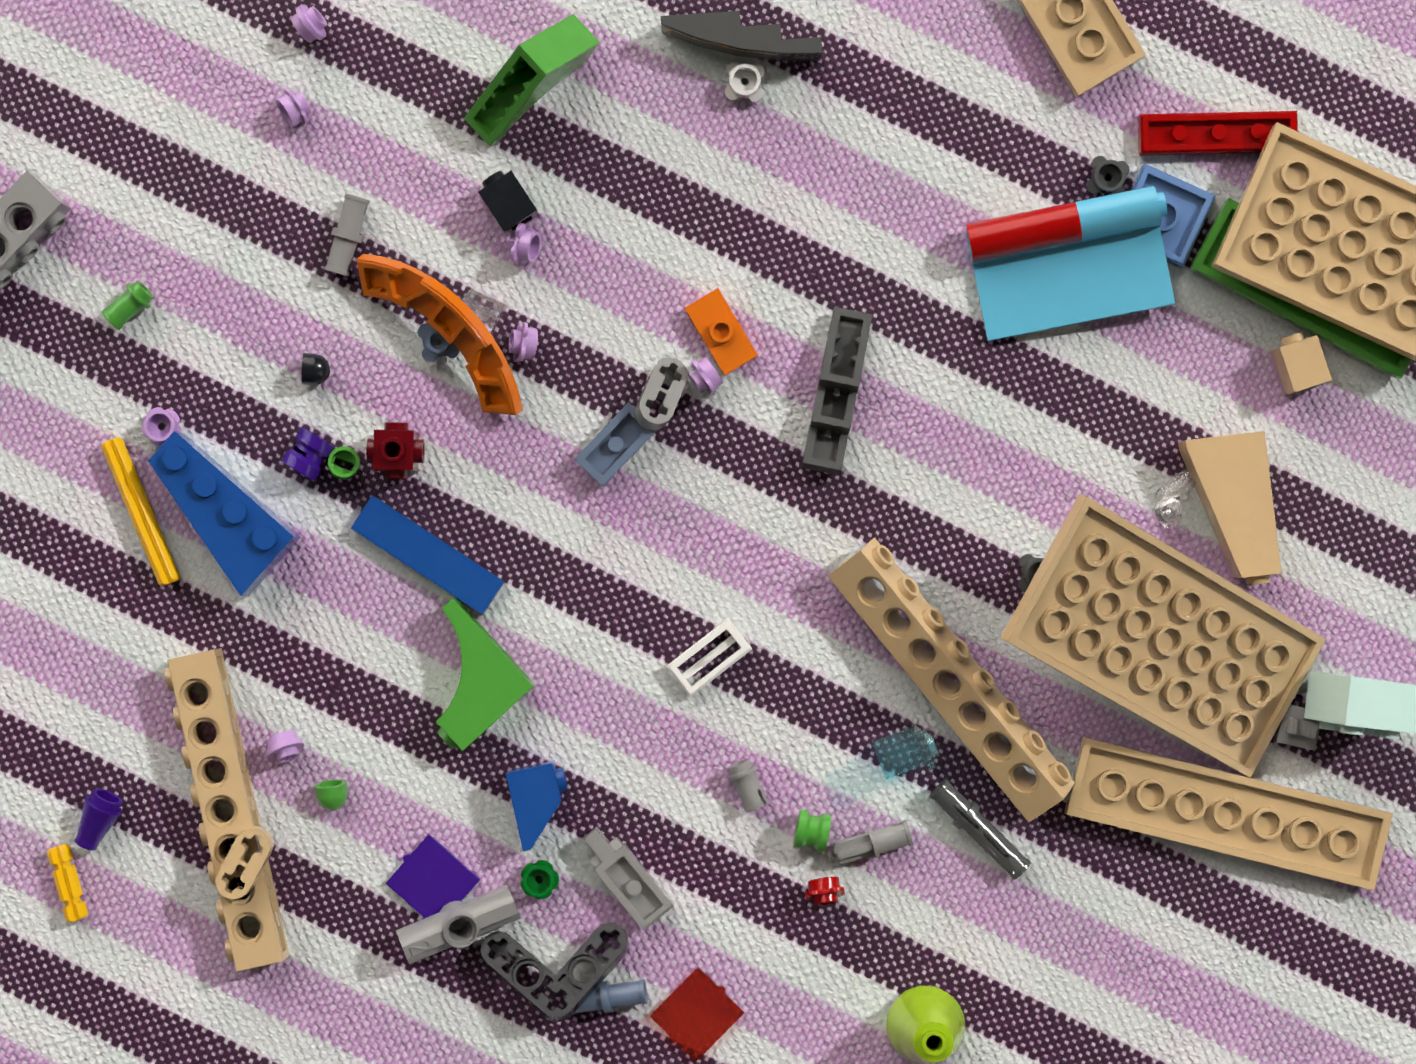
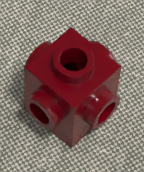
[366,422,425,479]

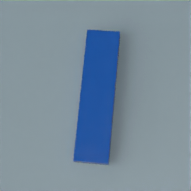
[351,495,505,615]

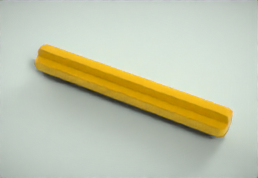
[101,437,180,586]

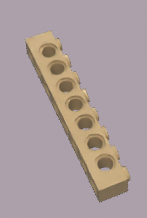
[828,537,1075,822]
[164,648,290,972]

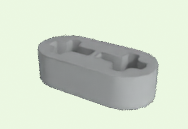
[635,357,688,431]

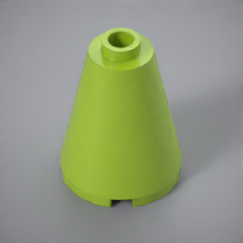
[886,985,965,1064]

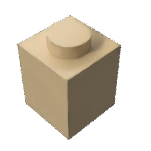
[1271,332,1332,395]

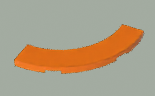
[356,254,523,415]

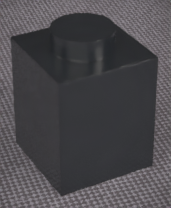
[478,170,540,236]

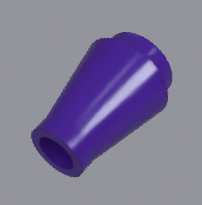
[74,788,123,851]

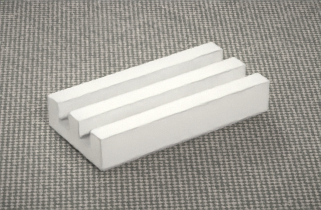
[666,618,752,697]

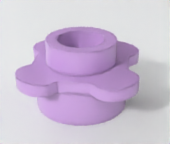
[508,223,542,266]
[508,322,538,362]
[688,357,723,396]

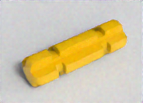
[47,844,88,922]

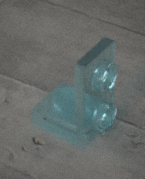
[871,725,939,779]

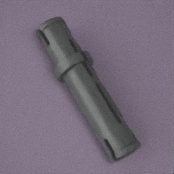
[929,779,1031,880]

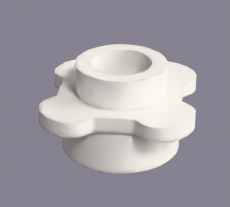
[725,62,765,102]

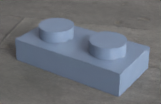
[574,402,657,487]

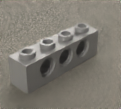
[0,170,72,290]

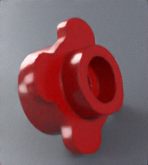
[805,877,845,906]

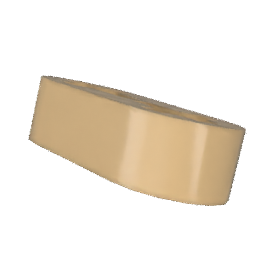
[215,826,274,900]

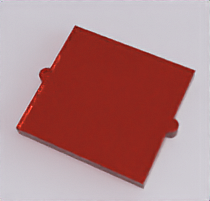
[650,966,744,1062]

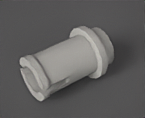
[727,759,769,812]

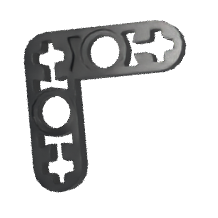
[480,923,629,1022]

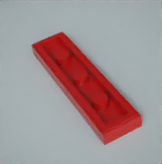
[1138,111,1298,156]

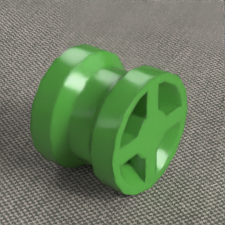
[793,809,831,854]

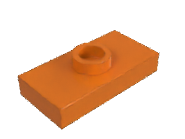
[684,288,758,376]

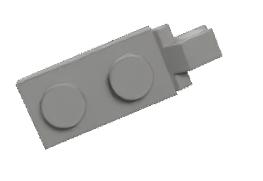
[584,827,674,931]

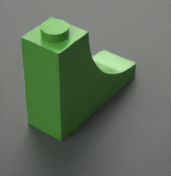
[464,14,600,147]
[436,598,536,751]

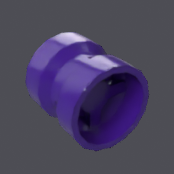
[281,427,336,481]

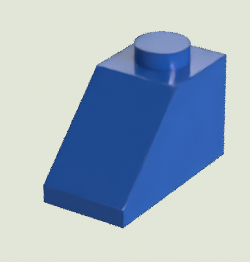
[506,760,568,851]

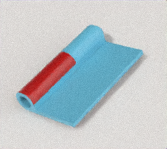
[965,186,1175,342]

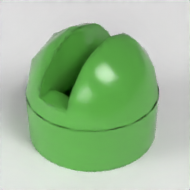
[328,446,360,480]
[315,779,348,811]

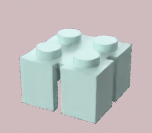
[1304,671,1416,740]

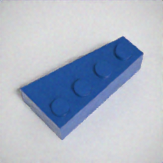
[148,431,301,596]

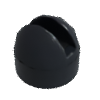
[301,353,330,385]

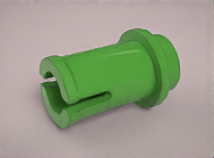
[102,280,154,330]

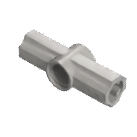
[396,885,521,964]

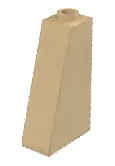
[1178,431,1281,585]

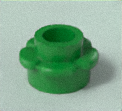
[520,860,559,899]

